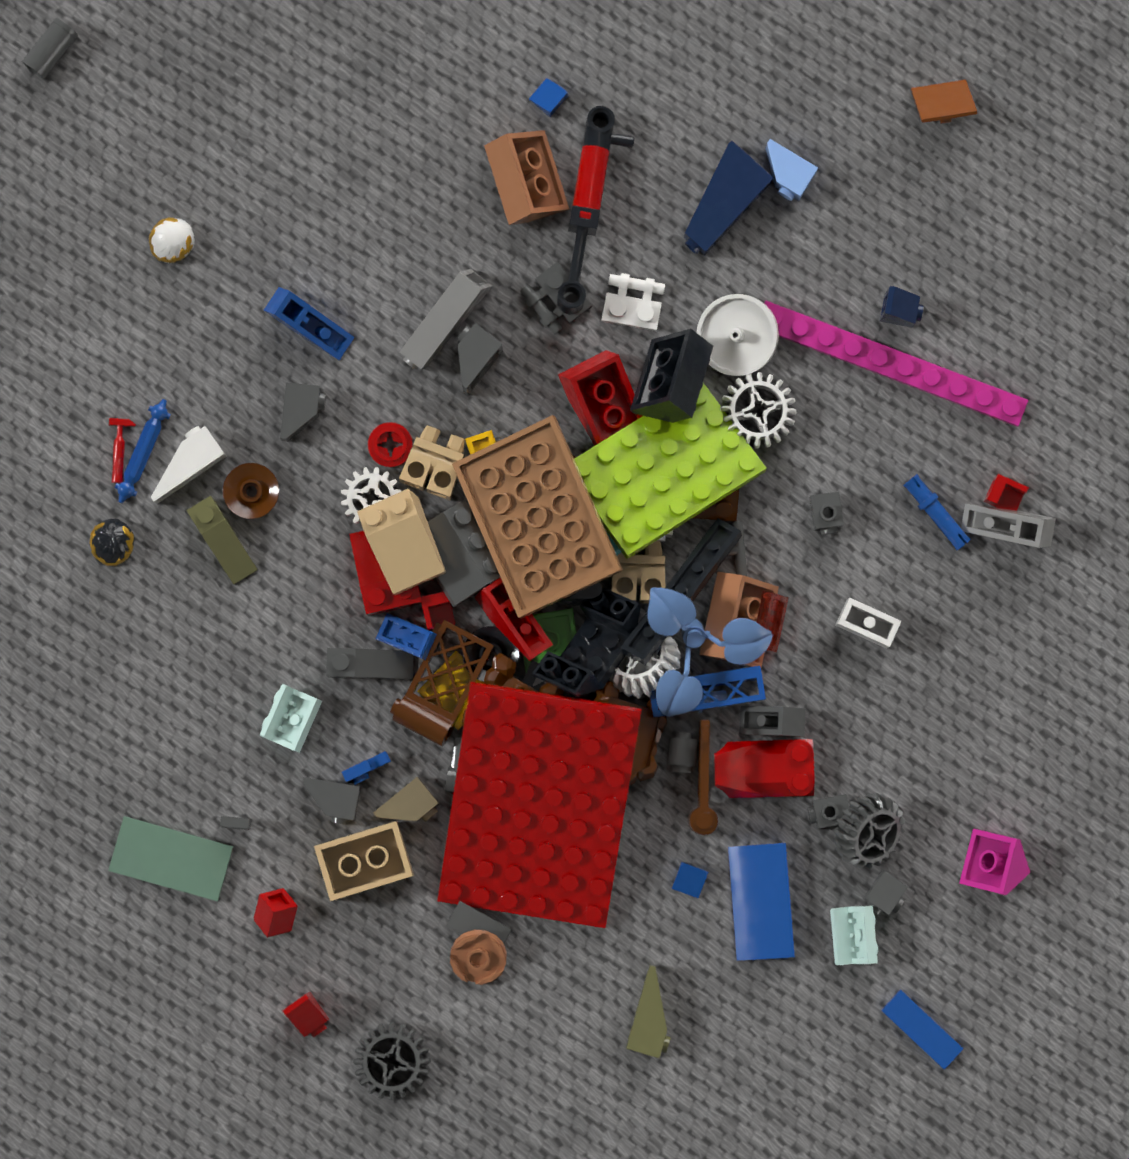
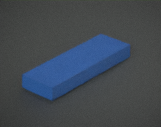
[881,990,963,1070]

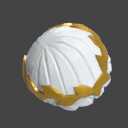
[149,217,195,264]

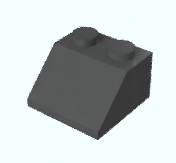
[457,323,503,395]

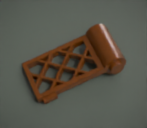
[390,620,495,747]
[688,720,718,835]

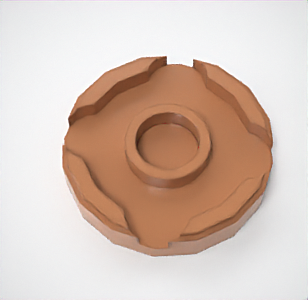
[450,930,507,985]

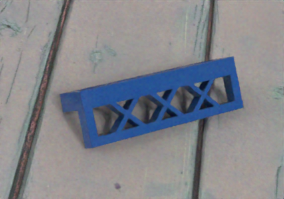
[650,666,766,718]

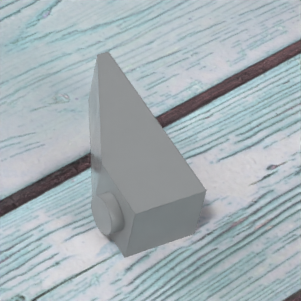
[961,503,1056,548]

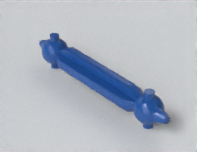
[115,399,171,503]

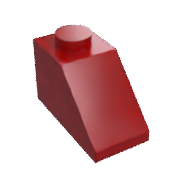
[283,991,329,1038]

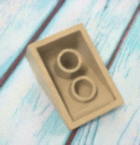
[357,489,446,595]

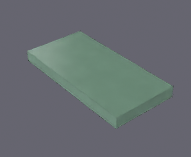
[108,816,234,901]

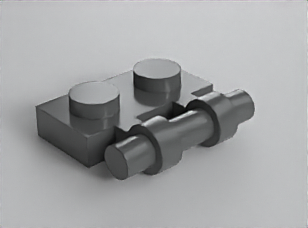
[520,262,592,335]

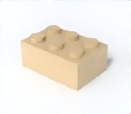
[314,821,414,901]

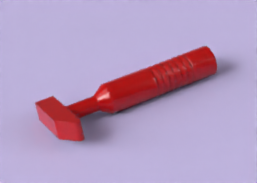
[109,418,136,484]

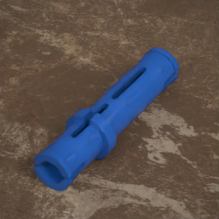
[903,474,971,551]

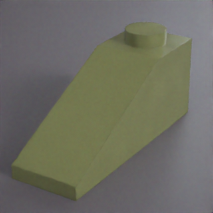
[187,496,258,584]
[626,965,671,1058]

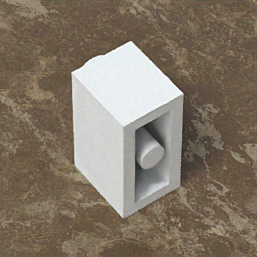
[835,598,901,649]

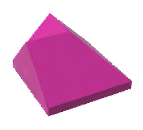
[959,829,1030,895]

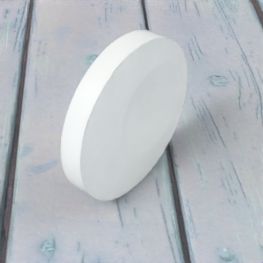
[697,294,779,376]

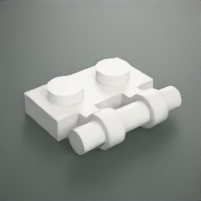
[601,273,665,331]

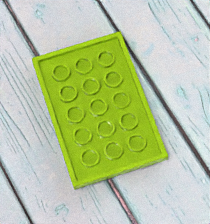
[574,383,767,559]

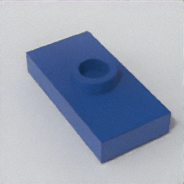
[376,613,437,660]

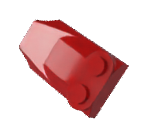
[714,739,815,798]

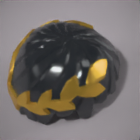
[89,519,134,566]

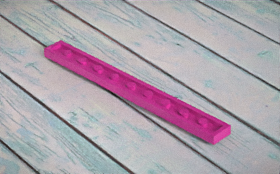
[764,300,1028,427]

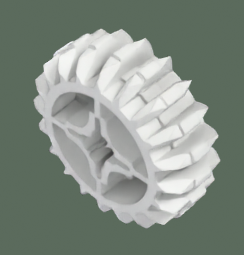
[720,372,797,449]
[609,636,681,699]

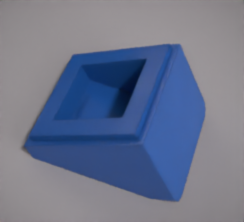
[529,78,568,117]
[672,862,708,898]

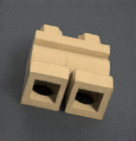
[399,425,465,501]
[611,541,665,604]

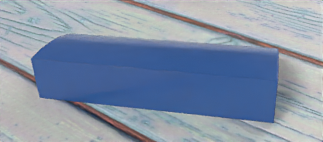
[728,843,795,961]

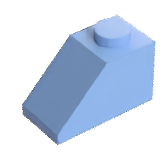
[766,139,818,201]

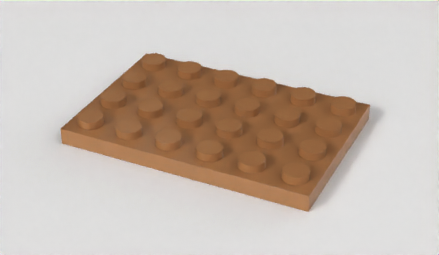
[452,415,623,619]

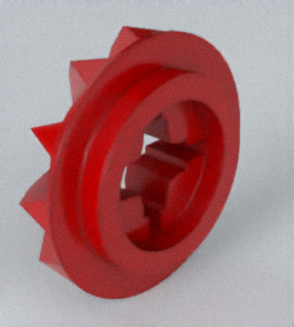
[368,422,413,468]

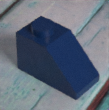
[880,286,924,328]

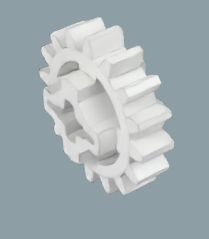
[341,467,401,524]

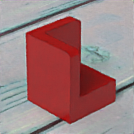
[984,474,1029,511]
[421,592,455,631]
[254,888,298,938]

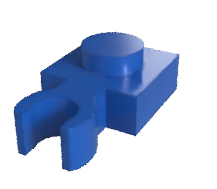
[342,751,391,785]

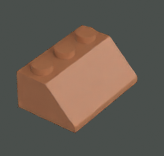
[484,130,569,225]
[699,572,779,667]

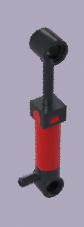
[557,106,635,315]

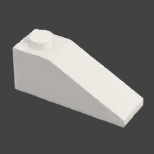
[151,426,227,504]

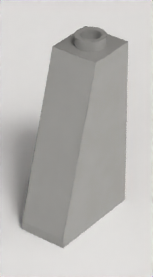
[400,269,492,369]

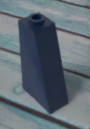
[684,141,773,256]

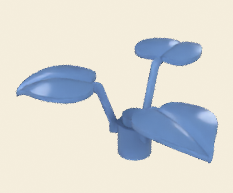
[647,588,772,717]

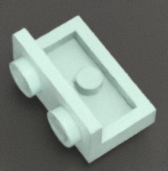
[260,684,322,753]
[830,906,878,965]

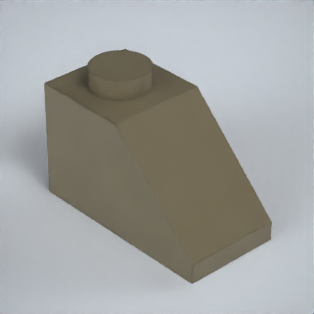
[373,777,440,822]

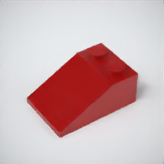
[558,350,642,446]
[349,531,422,616]

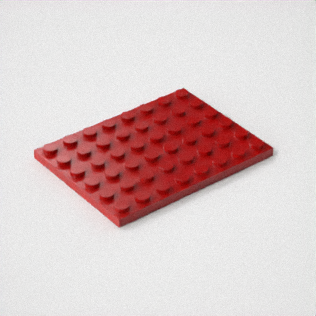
[437,682,641,928]

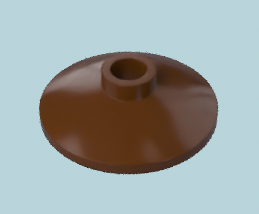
[223,463,279,519]

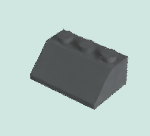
[428,500,500,607]

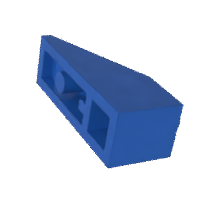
[264,287,355,360]

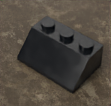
[630,329,713,423]

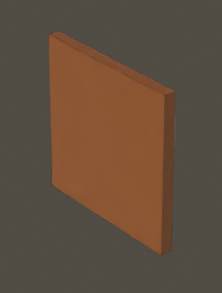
[911,79,977,124]

